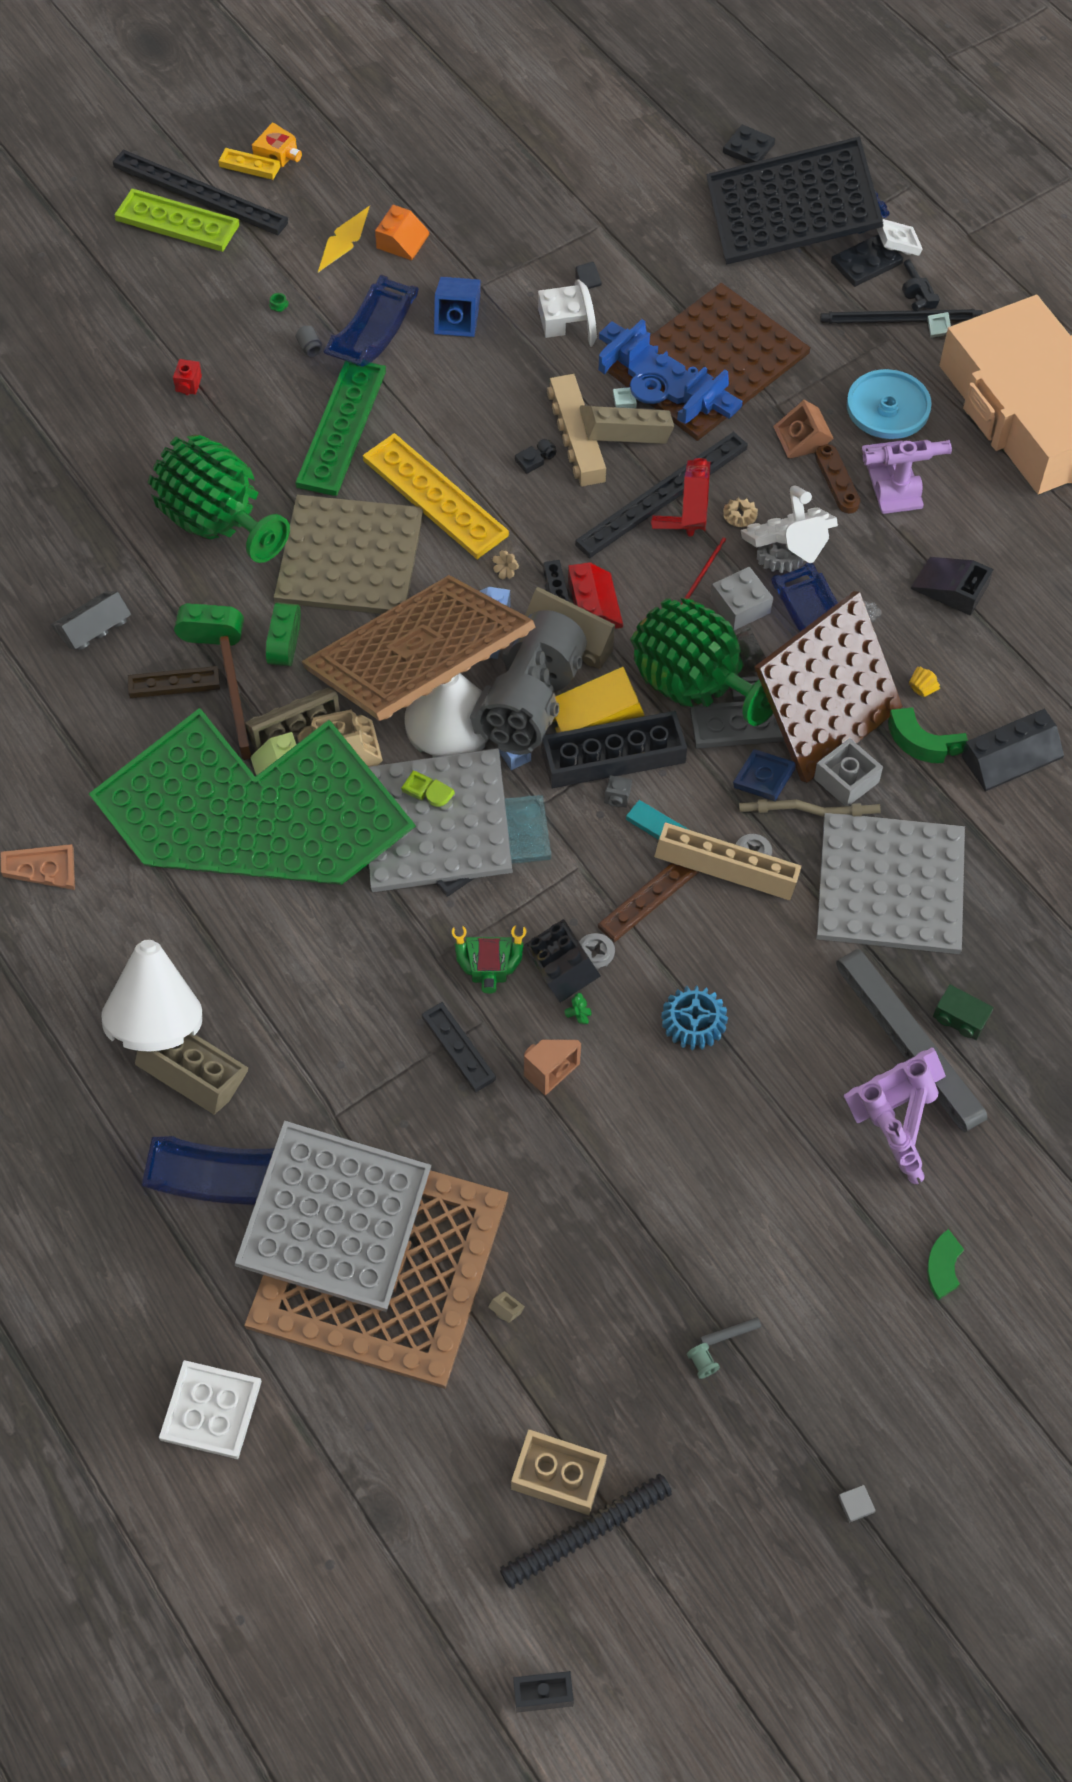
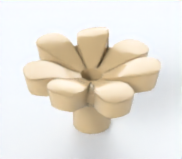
[493,551,519,579]

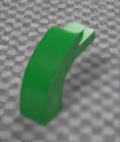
[888,707,968,763]

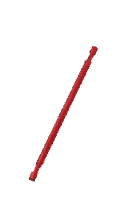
[681,537,726,605]

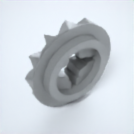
[736,834,772,856]
[579,933,615,970]

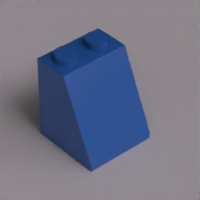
[434,277,481,337]

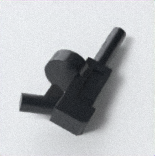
[902,259,940,311]

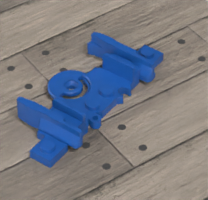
[598,319,743,424]

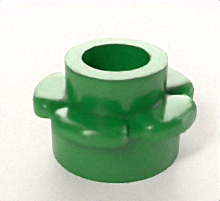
[269,293,289,312]

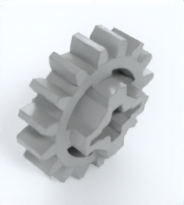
[757,542,804,573]

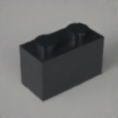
[513,1671,574,1713]

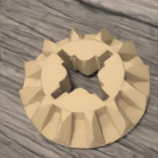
[723,497,758,527]

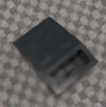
[911,557,994,616]
[524,919,601,1003]

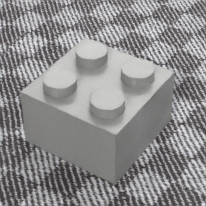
[710,566,773,630]
[814,738,883,806]

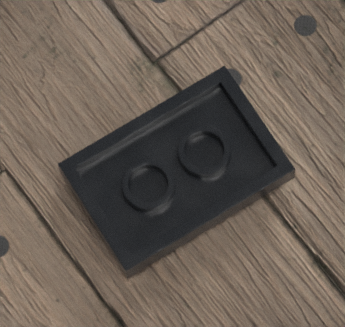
[831,234,904,287]

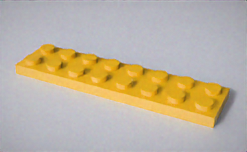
[363,433,509,559]

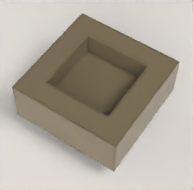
[489,1291,525,1323]

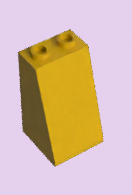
[553,667,645,733]

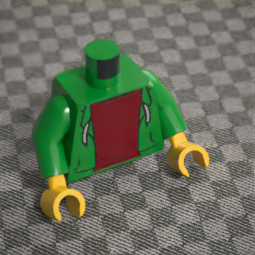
[451,926,527,994]

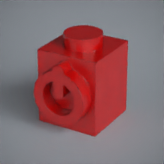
[173,359,202,395]

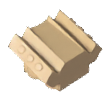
[297,709,383,767]

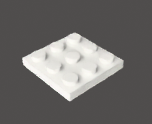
[159,1360,262,1459]

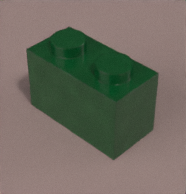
[933,984,994,1040]

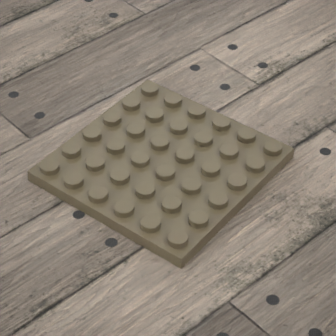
[274,495,424,614]

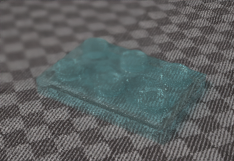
[505,795,551,863]

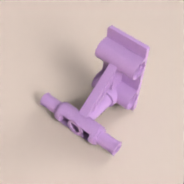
[862,440,952,514]
[844,1048,946,1184]

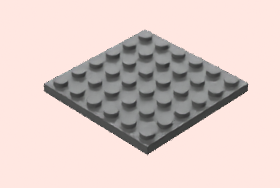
[369,748,513,892]
[816,813,965,954]
[235,1121,431,1312]

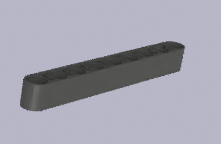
[836,949,987,1132]

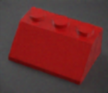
[568,562,623,629]

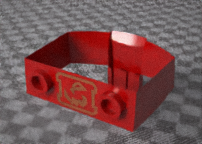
[651,458,710,537]

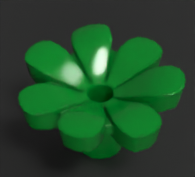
[565,993,592,1025]

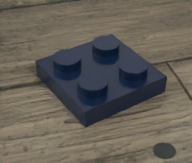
[733,749,796,801]

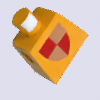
[252,122,302,167]

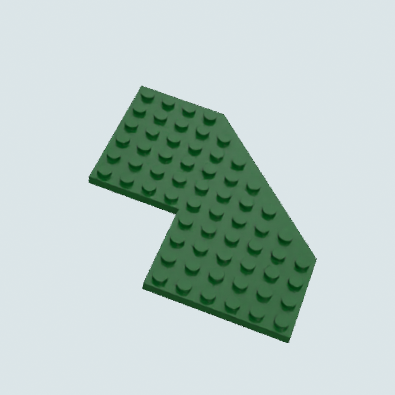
[89,708,416,885]

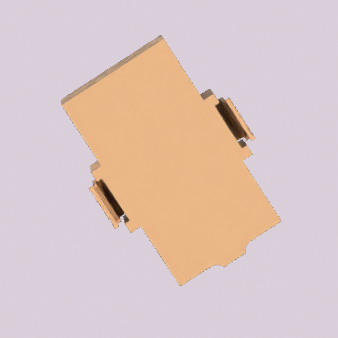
[939,295,1072,494]

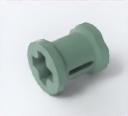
[687,1343,720,1379]

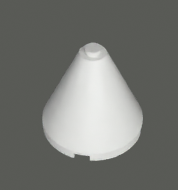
[405,673,489,758]
[102,940,202,1051]

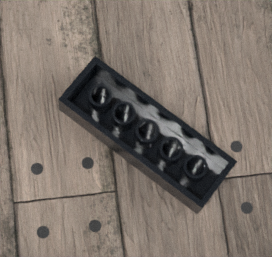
[541,711,687,789]

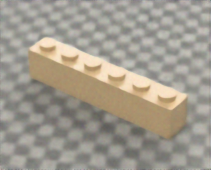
[547,374,606,487]
[654,822,801,900]

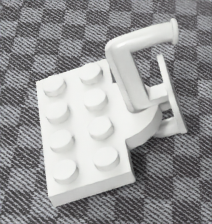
[741,486,838,563]

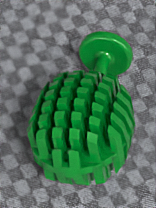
[147,435,290,563]
[630,598,773,726]

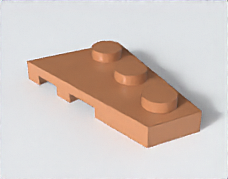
[1,844,75,890]

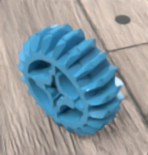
[661,985,728,1050]

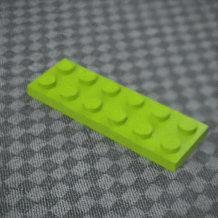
[115,189,239,252]

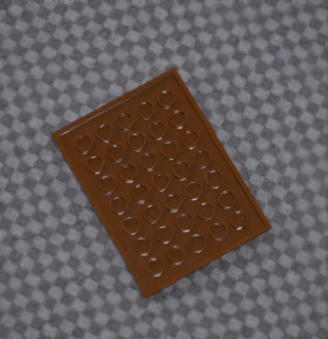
[608,283,811,441]

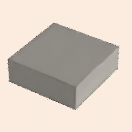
[838,1485,875,1523]

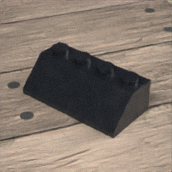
[961,708,1064,791]

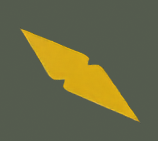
[318,206,370,272]

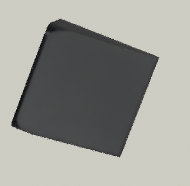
[575,261,602,289]

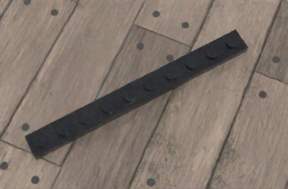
[113,149,288,236]
[575,431,748,559]

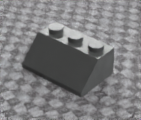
[50,591,131,650]

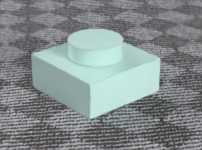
[927,312,951,338]
[613,387,637,408]

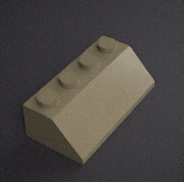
[580,405,674,444]
[525,587,615,669]
[245,687,340,751]
[135,1032,248,1115]

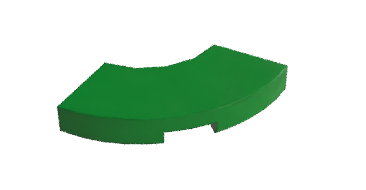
[927,1229,964,1300]

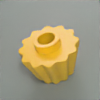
[909,666,940,697]

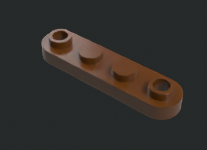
[815,444,860,514]

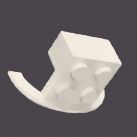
[538,279,597,347]

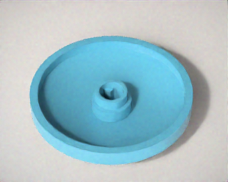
[847,369,931,439]

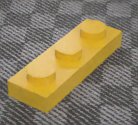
[218,148,280,180]

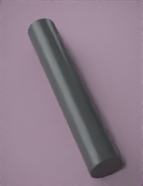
[700,1317,761,1346]

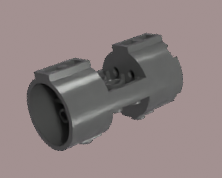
[470,610,587,755]

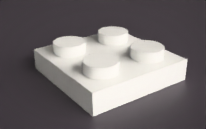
[877,219,923,256]

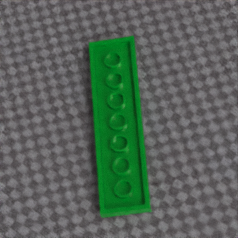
[296,358,386,496]

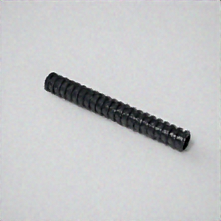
[500,1474,672,1590]

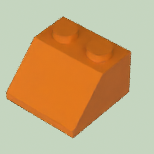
[375,205,429,260]

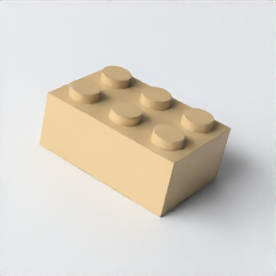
[511,1429,607,1515]

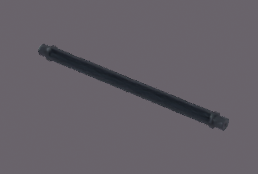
[820,309,983,324]

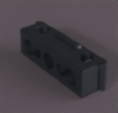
[543,560,570,602]

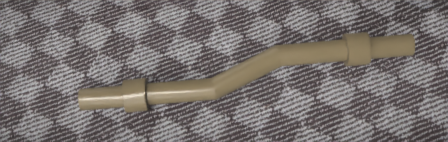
[739,799,881,817]

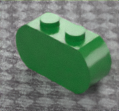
[266,602,301,666]
[174,603,244,646]

